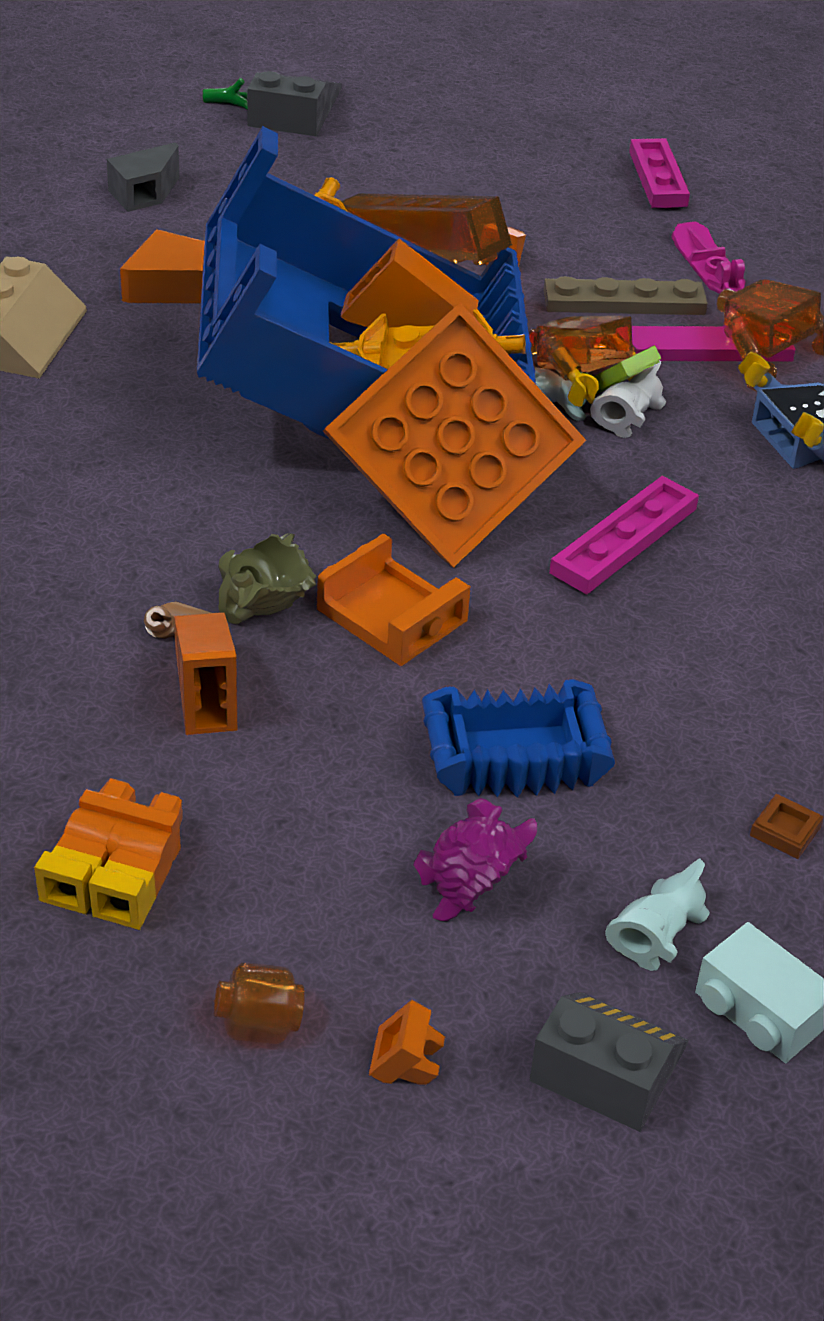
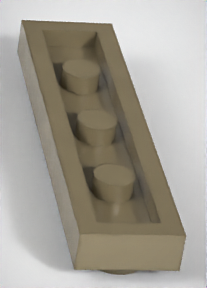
[544,276,708,315]

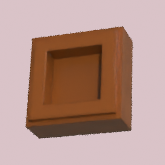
[750,794,824,859]

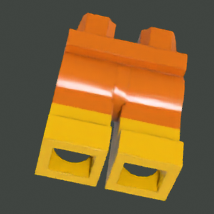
[34,778,183,930]

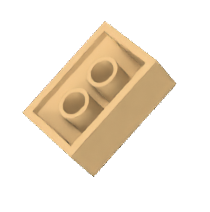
[0,256,87,378]

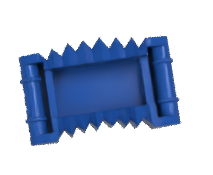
[422,679,615,798]

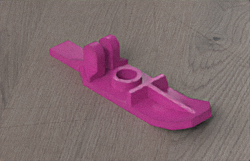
[671,221,759,315]

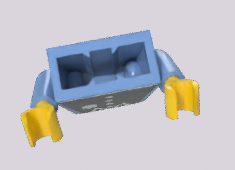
[738,352,824,469]

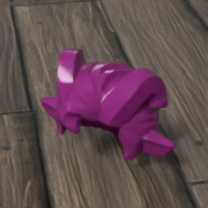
[413,798,537,921]

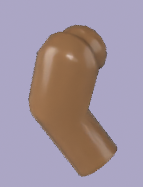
[144,602,211,639]

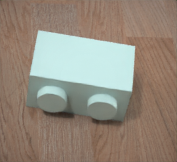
[695,922,824,1064]

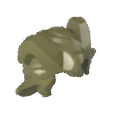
[218,533,316,624]

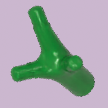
[203,78,247,109]

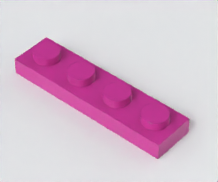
[549,476,699,595]

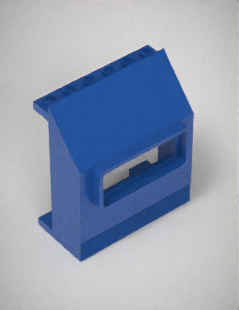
[197,126,536,439]

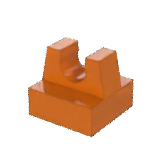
[369,1000,445,1085]

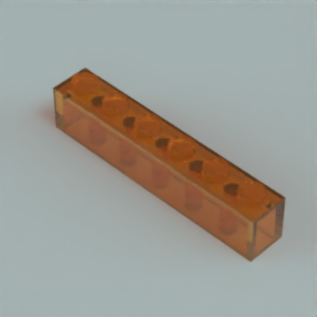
[341,193,512,265]

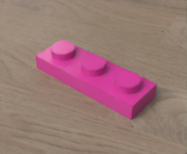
[629,138,690,208]

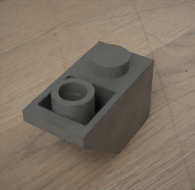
[106,143,180,212]

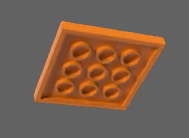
[323,302,587,568]

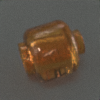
[214,962,305,1045]

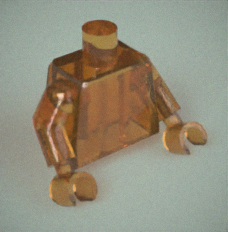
[717,279,824,391]

